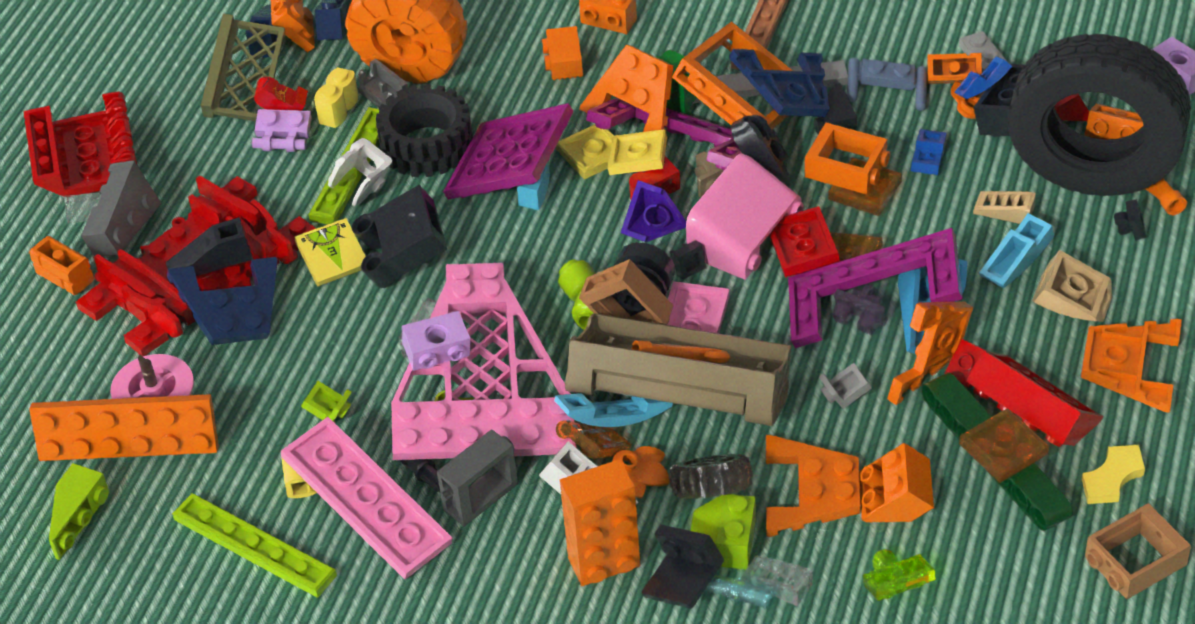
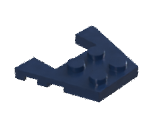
[729,49,829,117]
[167,257,278,345]

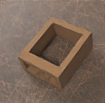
[579,259,673,325]
[1085,503,1191,600]

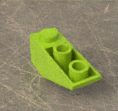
[49,463,110,560]

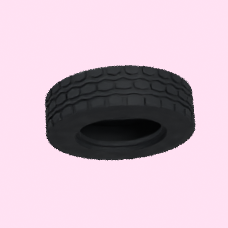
[1007,34,1191,196]

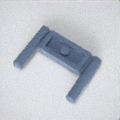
[847,58,927,111]

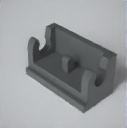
[358,59,409,108]

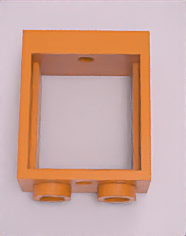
[805,123,890,194]

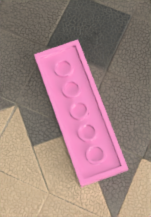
[281,417,452,580]

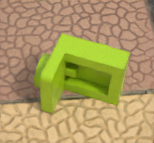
[301,381,352,422]

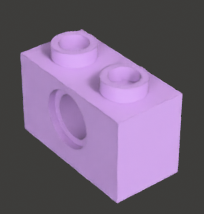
[1151,37,1195,95]
[402,311,470,371]

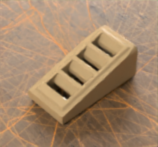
[973,191,1036,224]

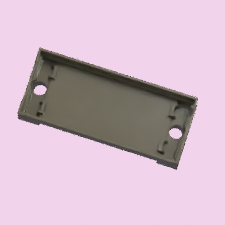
[565,313,792,426]

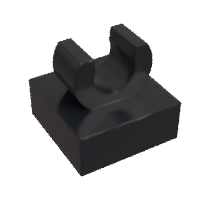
[1114,199,1147,241]
[670,240,706,280]

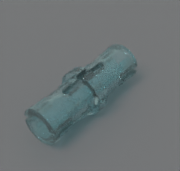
[705,574,773,609]

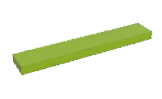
[308,107,380,225]
[172,493,337,598]

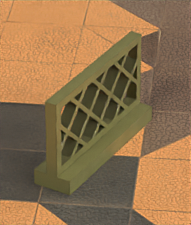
[201,14,285,121]

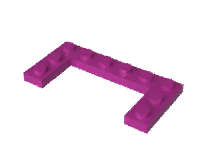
[586,98,742,170]
[788,228,963,348]

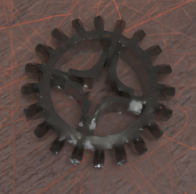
[669,454,753,499]

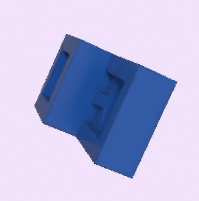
[955,56,1012,99]
[911,129,947,175]

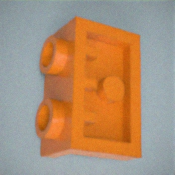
[1085,103,1144,140]

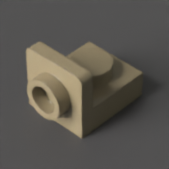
[695,151,723,198]

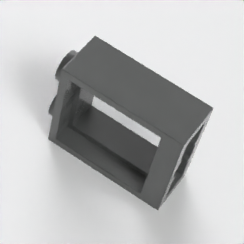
[437,429,518,527]

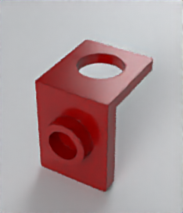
[944,339,987,388]

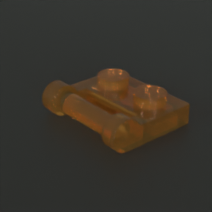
[556,420,632,459]

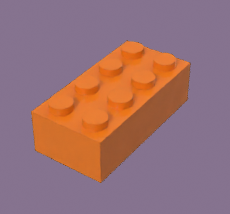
[559,459,640,587]

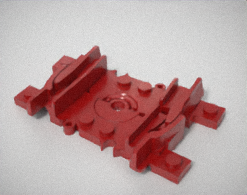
[76,176,317,356]

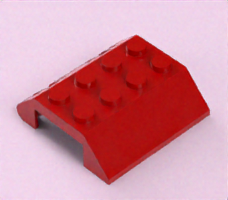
[23,91,137,198]

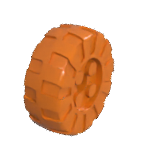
[345,0,468,84]

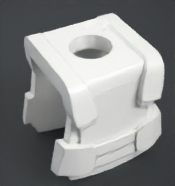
[328,138,392,207]

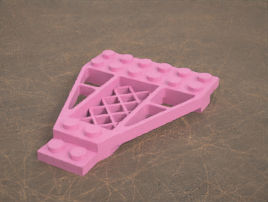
[391,263,576,460]

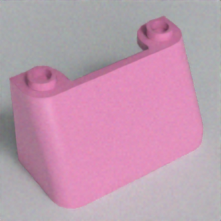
[686,153,804,280]

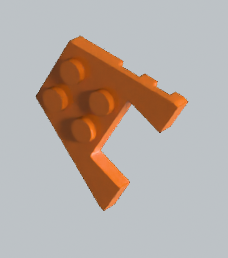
[579,45,673,132]
[887,301,973,405]
[1081,319,1182,413]
[766,435,860,537]

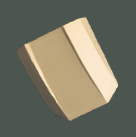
[1032,250,1112,322]

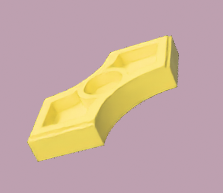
[1082,445,1145,504]

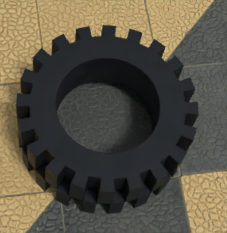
[376,84,473,177]

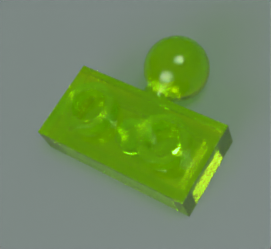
[862,549,936,601]

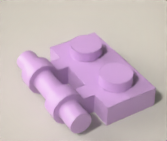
[252,109,312,152]

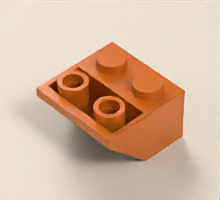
[859,443,934,522]

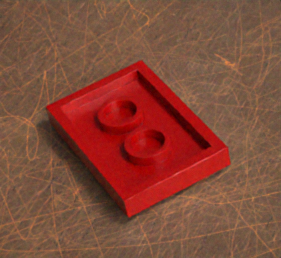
[769,206,840,278]

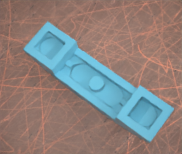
[554,393,673,427]

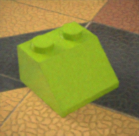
[690,494,756,570]

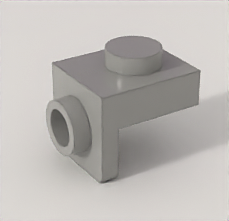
[819,363,872,409]

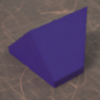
[620,180,686,242]

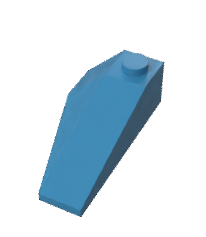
[898,259,967,354]

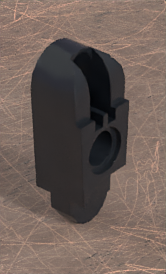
[731,115,791,187]

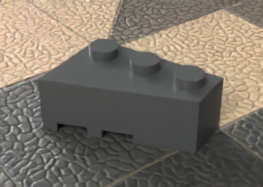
[81,160,162,257]

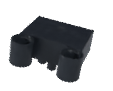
[352,185,447,288]

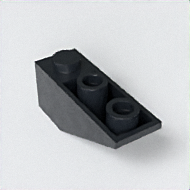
[166,217,253,284]

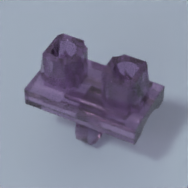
[832,284,888,335]

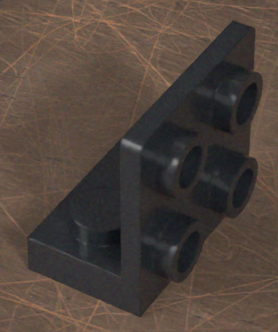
[642,524,724,609]

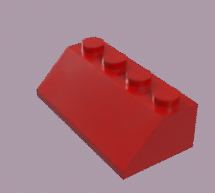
[966,350,1104,447]

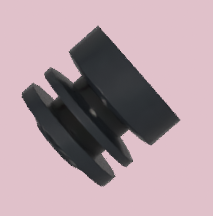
[611,243,675,316]

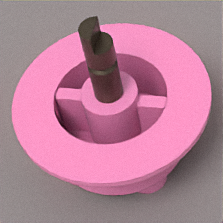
[110,354,194,399]

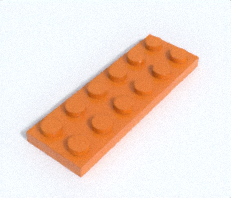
[29,394,219,461]

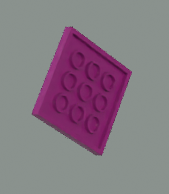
[443,103,574,200]

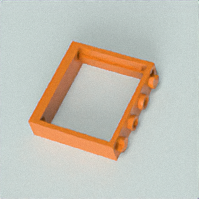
[672,21,793,130]

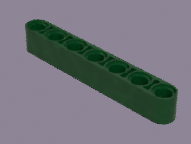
[921,372,1073,531]

